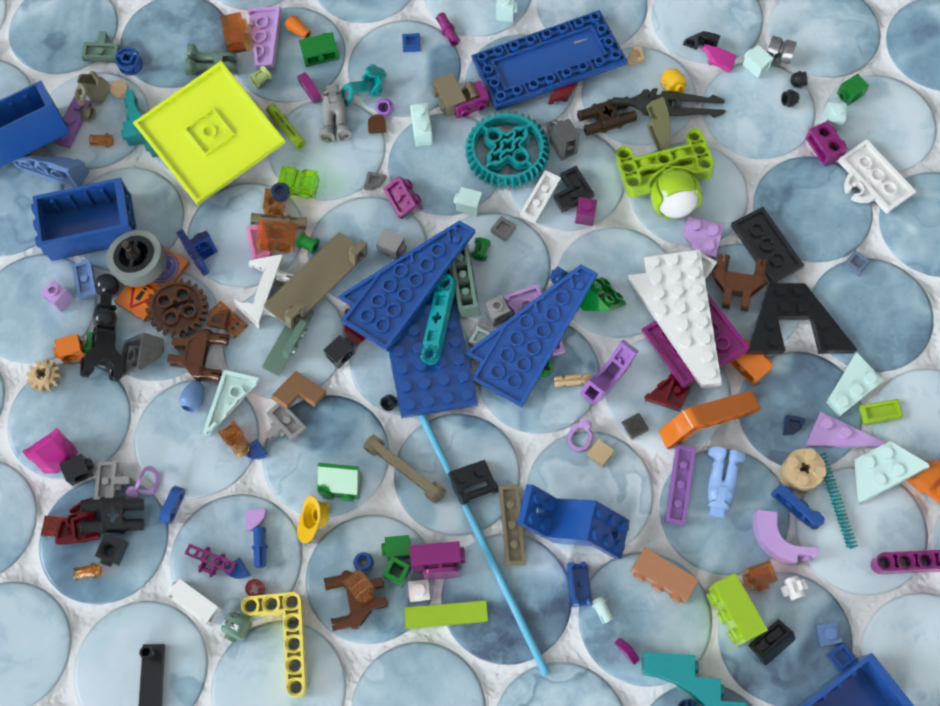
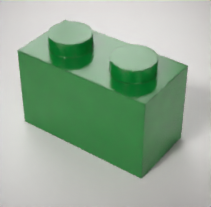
[299,32,339,67]

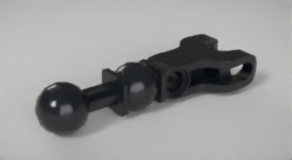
[80,273,124,382]

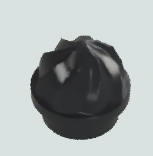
[790,70,808,89]
[781,89,800,108]

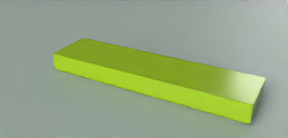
[404,600,488,629]

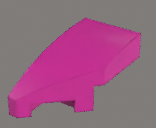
[702,44,736,73]

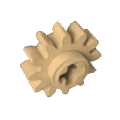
[26,359,62,394]

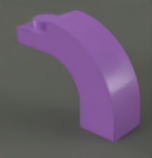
[580,339,639,406]

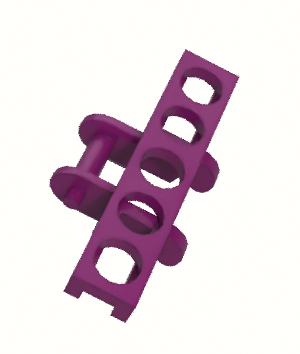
[184,544,237,578]

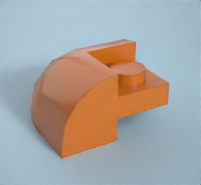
[906,460,940,505]

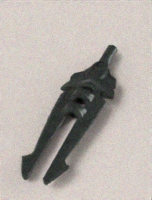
[612,88,726,118]

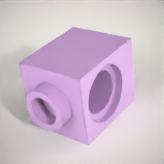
[40,279,74,312]

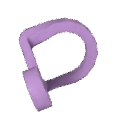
[567,418,594,452]
[126,466,161,498]

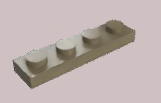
[498,484,526,567]

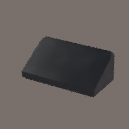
[748,619,795,665]

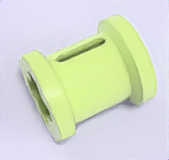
[248,66,272,89]

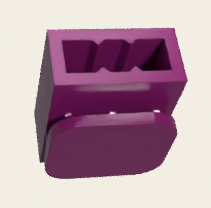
[410,541,465,580]

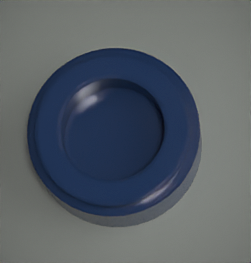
[271,182,290,202]

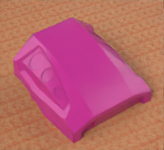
[22,428,78,474]

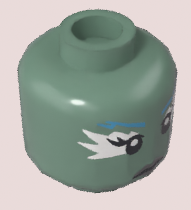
[221,610,252,643]

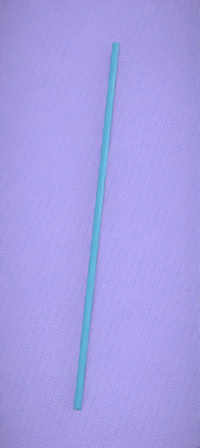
[387,352,550,676]

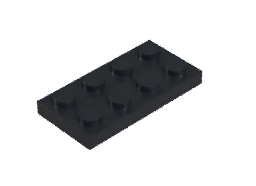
[731,207,804,283]

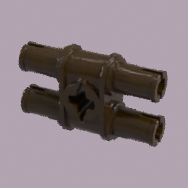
[577,96,637,136]

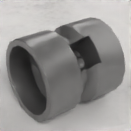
[767,35,797,64]

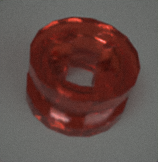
[245,579,265,596]

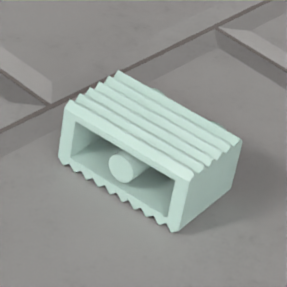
[410,103,433,147]

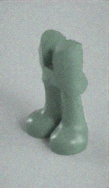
[185,43,238,75]

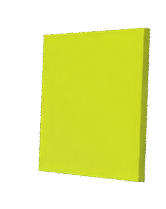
[133,61,286,206]

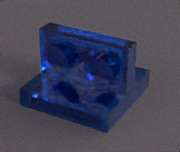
[176,229,218,276]

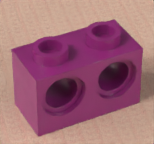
[805,121,848,166]

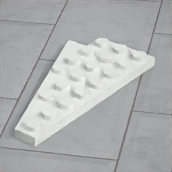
[628,250,722,388]

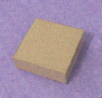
[586,439,614,467]

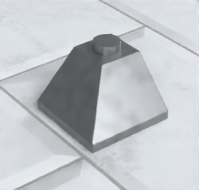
[122,332,164,377]

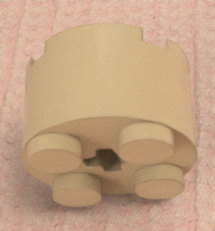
[780,448,827,493]

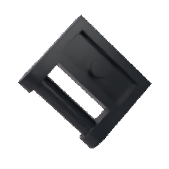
[448,459,499,505]

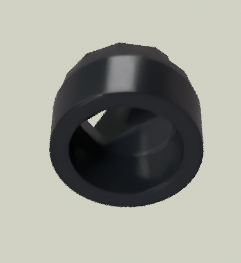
[380,394,397,411]

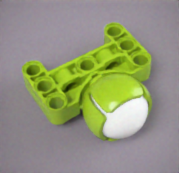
[616,129,714,219]

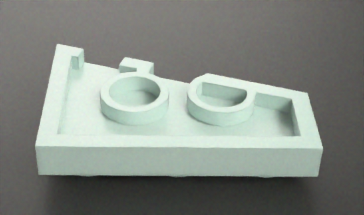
[826,352,884,417]

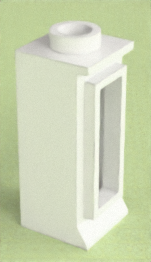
[166,578,222,627]

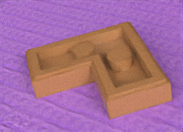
[271,371,327,409]

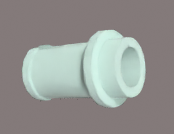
[592,596,614,624]

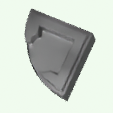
[364,172,386,190]

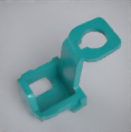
[341,64,387,106]

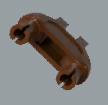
[712,254,768,312]
[167,329,230,382]
[324,570,388,632]

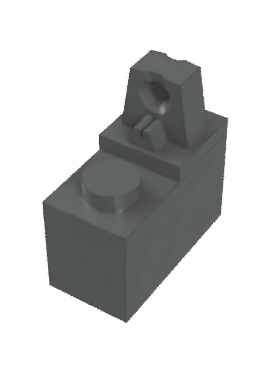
[547,119,580,161]

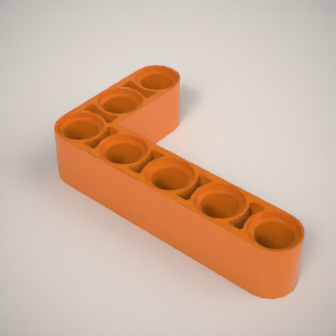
[658,390,761,449]

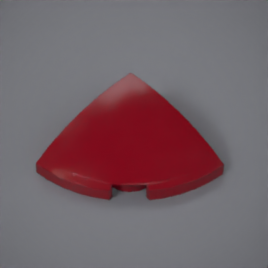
[55,497,101,545]

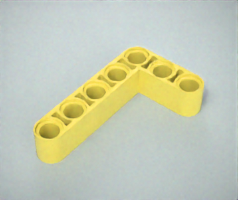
[241,592,308,698]

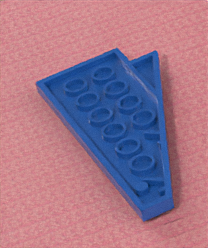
[338,220,476,352]
[465,265,598,408]

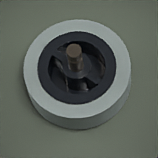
[106,230,167,287]

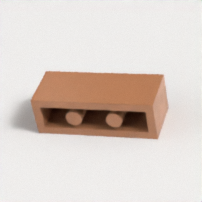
[630,547,699,604]

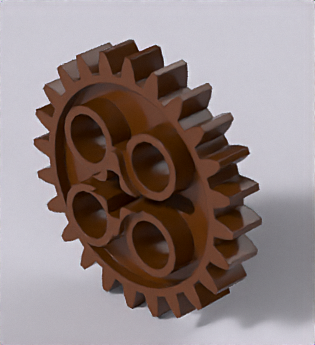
[145,278,209,338]

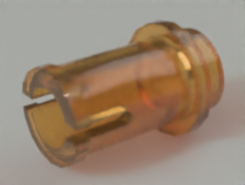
[89,133,114,147]
[73,562,102,580]

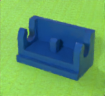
[567,561,593,607]

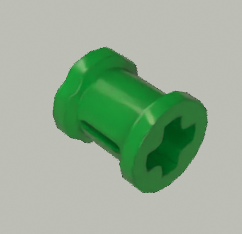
[295,232,320,254]
[471,237,491,261]

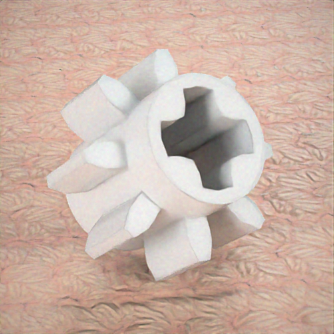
[781,576,808,601]

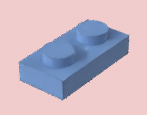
[71,260,98,300]

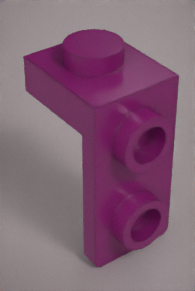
[455,80,489,118]

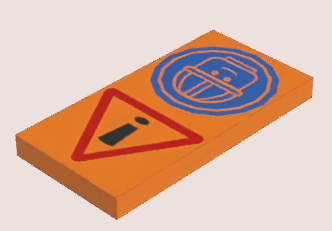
[114,246,190,322]

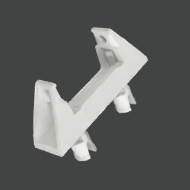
[234,255,295,328]

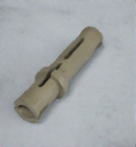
[250,213,307,229]

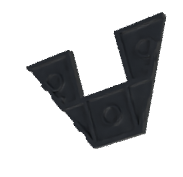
[746,283,857,354]

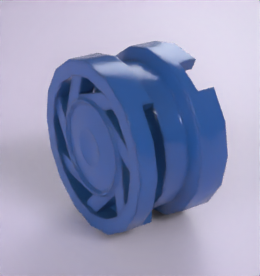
[115,47,143,76]

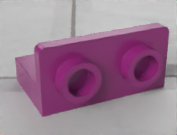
[383,176,423,219]

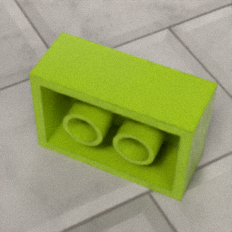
[706,573,768,647]

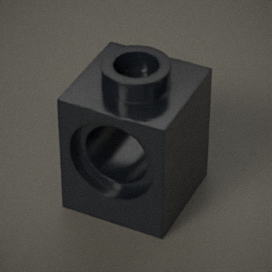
[323,335,355,369]
[59,453,94,486]
[95,533,129,567]

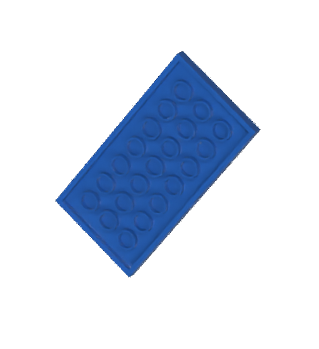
[388,269,478,419]

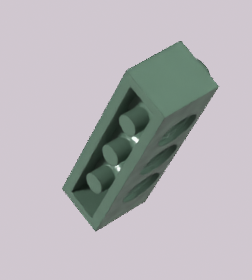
[452,244,481,319]

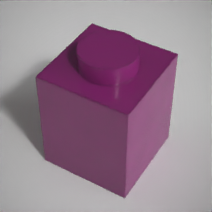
[575,197,597,226]

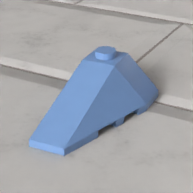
[12,156,89,187]

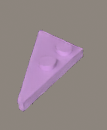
[805,412,885,448]

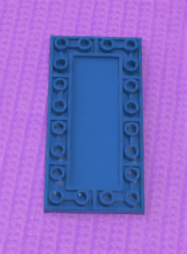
[471,10,627,111]

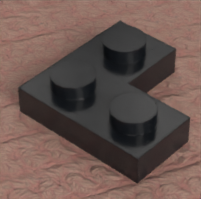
[553,166,594,213]

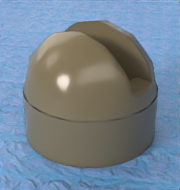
[80,106,96,121]

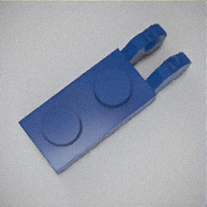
[771,483,825,530]

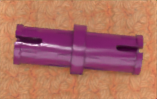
[436,13,460,46]

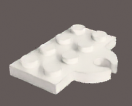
[838,139,916,214]

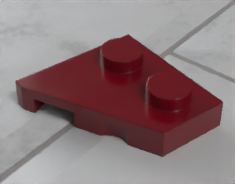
[645,373,691,412]

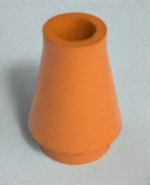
[285,15,311,38]

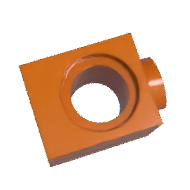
[53,334,85,364]

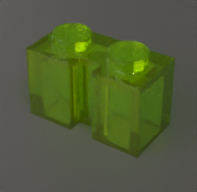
[277,166,320,199]

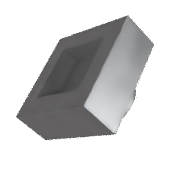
[491,215,516,242]

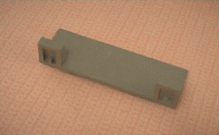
[264,232,367,329]

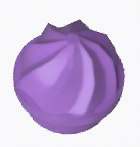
[376,98,394,116]

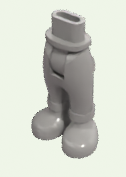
[318,84,352,143]

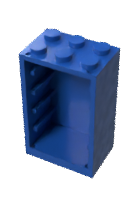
[0,80,70,167]
[31,177,137,261]
[797,653,914,706]

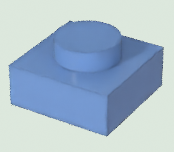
[815,621,843,647]

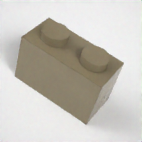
[431,72,466,117]

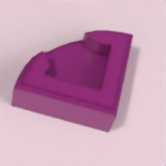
[614,638,639,665]

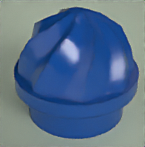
[550,266,569,284]

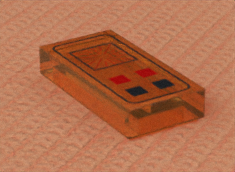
[207,300,248,339]

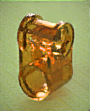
[217,420,251,457]

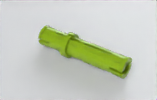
[266,103,306,149]

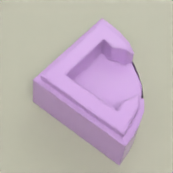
[245,508,266,532]

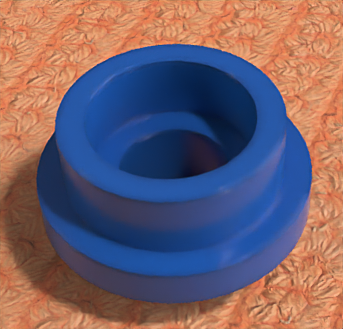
[353,552,374,573]

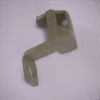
[75,71,109,105]

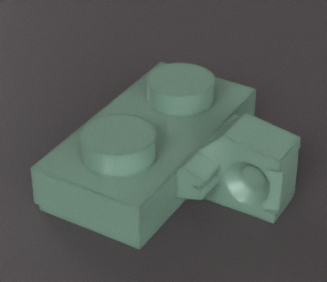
[82,31,120,62]

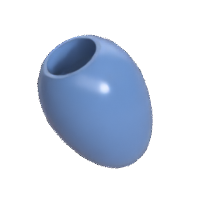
[179,381,204,412]

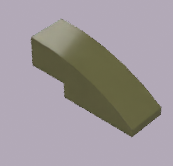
[646,97,671,151]

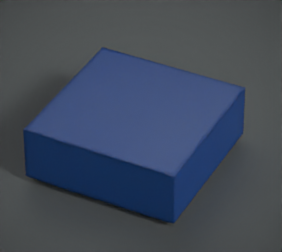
[402,33,420,52]
[826,642,857,672]

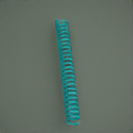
[820,452,858,549]

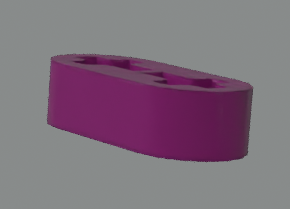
[297,72,321,103]

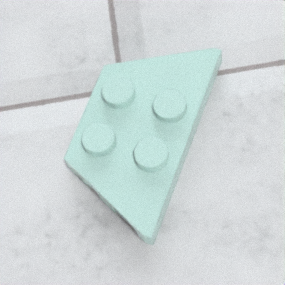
[854,441,929,504]

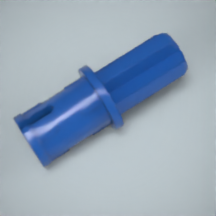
[252,527,268,568]

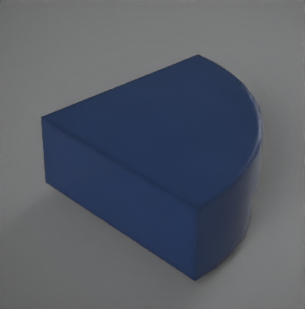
[783,415,806,435]

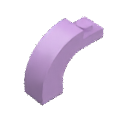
[753,510,818,566]

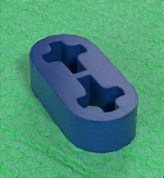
[159,485,185,524]

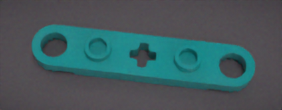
[420,274,456,365]

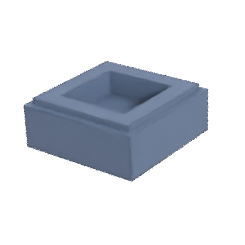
[843,250,870,276]

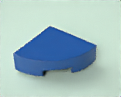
[240,439,269,460]
[224,558,251,579]

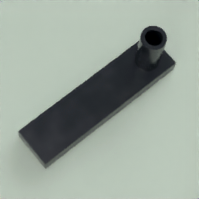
[138,644,166,706]

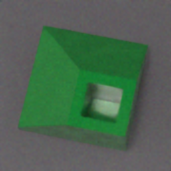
[580,277,627,312]

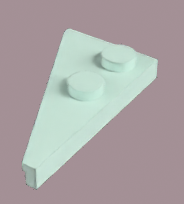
[203,370,260,436]

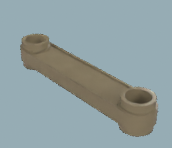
[363,434,446,504]

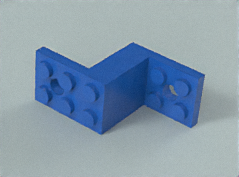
[517,484,630,559]

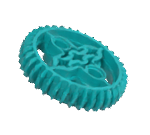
[465,111,550,189]

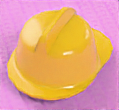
[297,496,330,544]

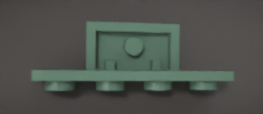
[262,310,314,376]

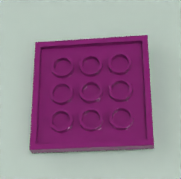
[642,293,750,389]

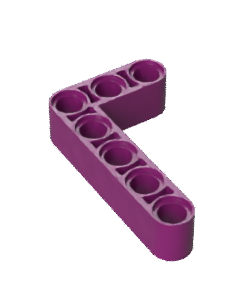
[870,550,940,574]

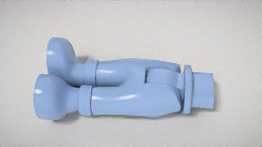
[708,447,746,519]

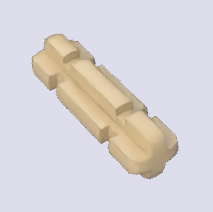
[554,373,592,387]

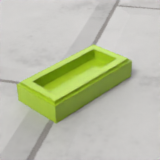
[858,399,904,425]

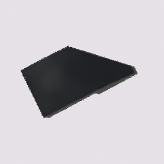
[683,31,721,50]

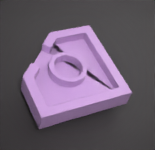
[683,216,724,260]

